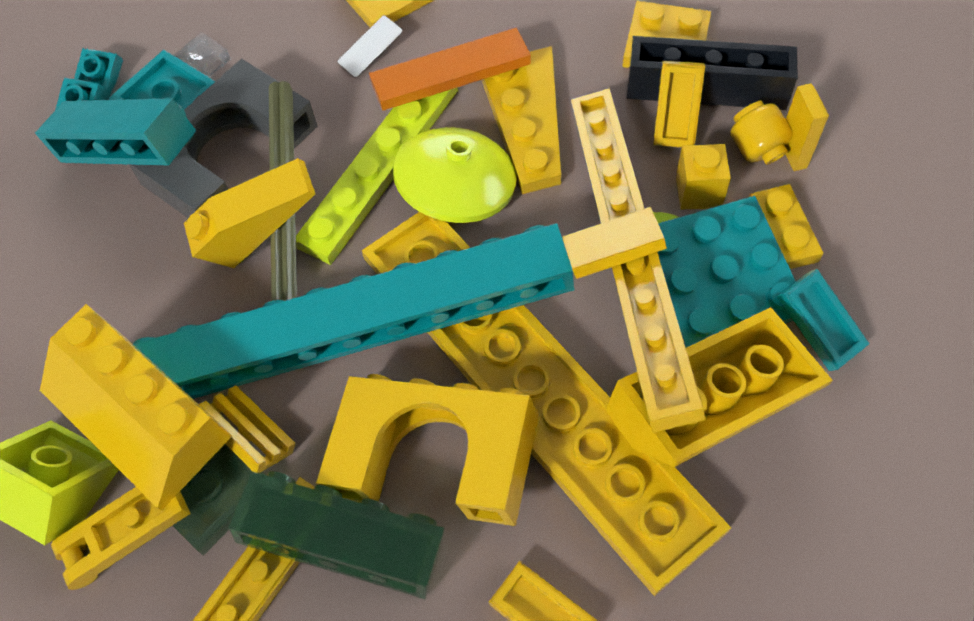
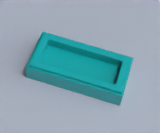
[777,269,870,371]

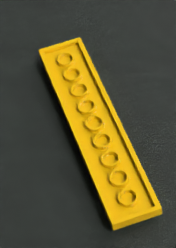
[361,212,731,597]

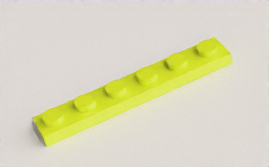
[296,87,458,265]

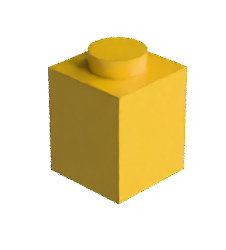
[676,144,731,210]

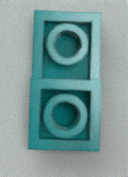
[55,48,124,110]

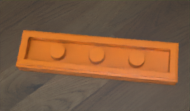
[369,27,531,111]

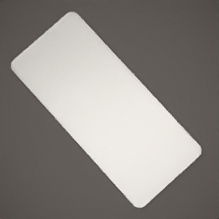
[338,16,402,77]

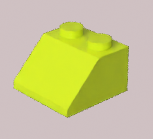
[0,420,119,546]

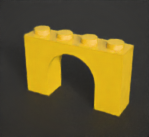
[316,374,539,526]

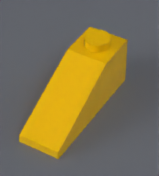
[184,158,315,268]

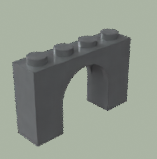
[129,58,318,218]

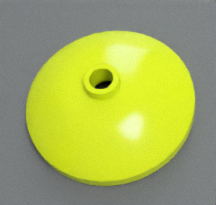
[393,127,517,223]

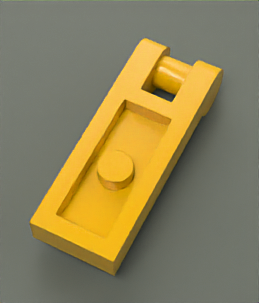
[51,487,191,590]

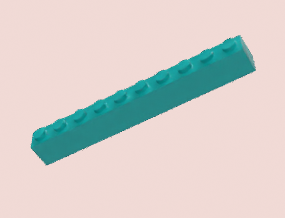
[133,223,575,399]

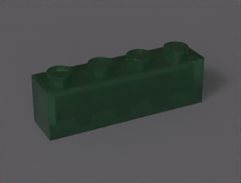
[228,471,445,600]

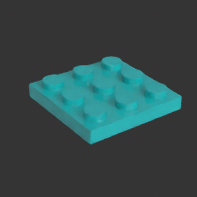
[657,196,796,348]

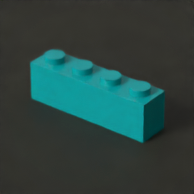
[35,98,196,166]

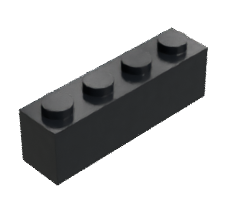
[626,36,798,110]

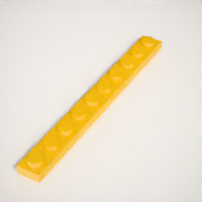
[571,88,706,433]

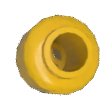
[730,101,793,165]

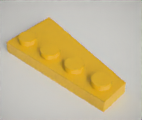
[482,46,561,194]

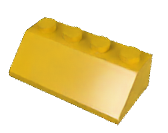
[40,304,233,510]
[605,307,833,467]

